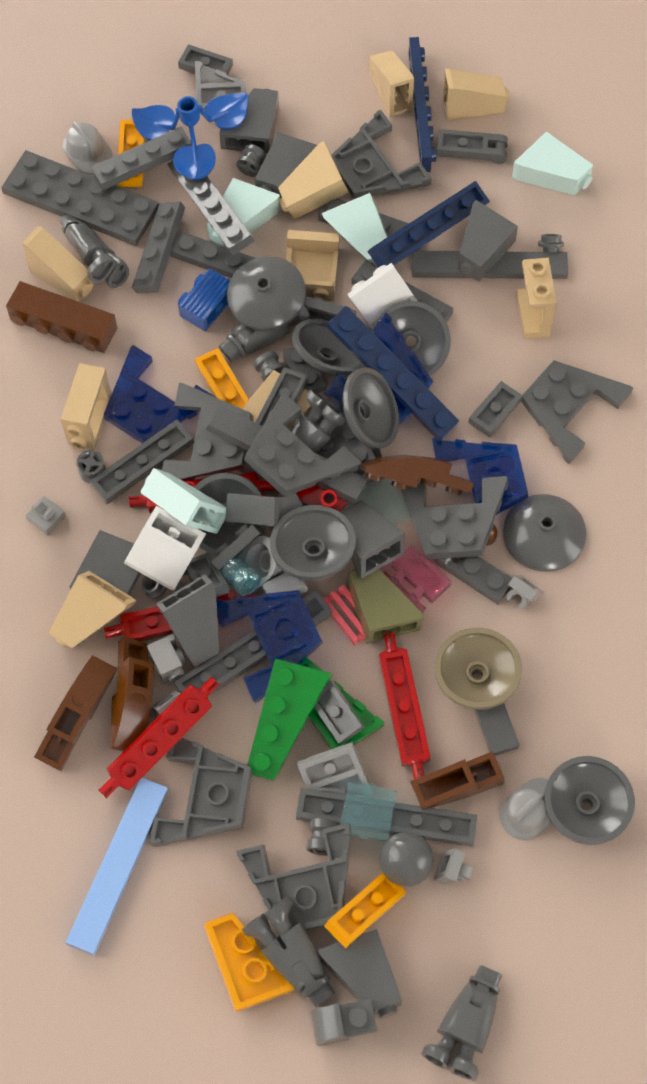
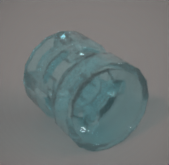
[221,557,261,596]

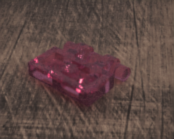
[383,545,452,613]

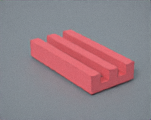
[323,584,365,645]

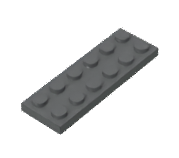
[1,150,159,246]

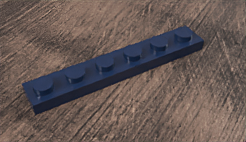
[408,37,436,172]
[367,181,490,268]
[325,305,459,441]

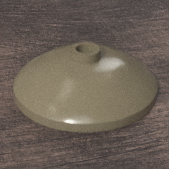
[435,628,522,710]

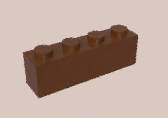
[6,281,118,353]

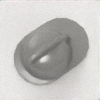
[63,121,113,175]
[231,536,283,594]
[500,778,551,840]

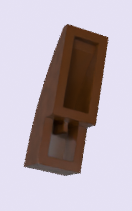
[410,751,504,810]

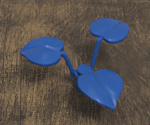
[131,93,249,180]

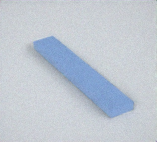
[66,778,169,956]

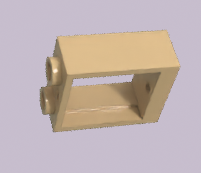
[60,363,112,450]

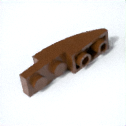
[359,455,474,495]
[111,637,154,752]
[34,655,118,771]

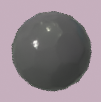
[379,832,434,887]

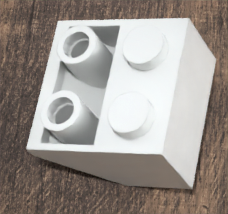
[348,263,417,329]
[124,506,206,591]

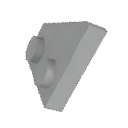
[195,61,246,111]
[297,742,374,797]

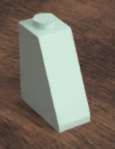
[512,132,593,195]
[207,178,280,245]
[322,193,388,266]
[140,468,226,534]

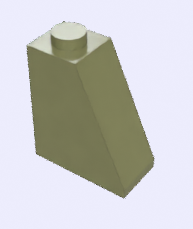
[346,569,424,643]

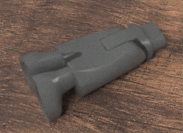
[60,215,129,288]
[219,305,310,362]
[290,389,346,454]
[242,895,335,1007]
[421,965,502,1081]

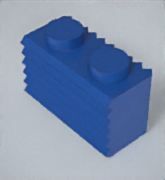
[178,268,230,331]

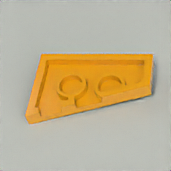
[204,913,294,1013]

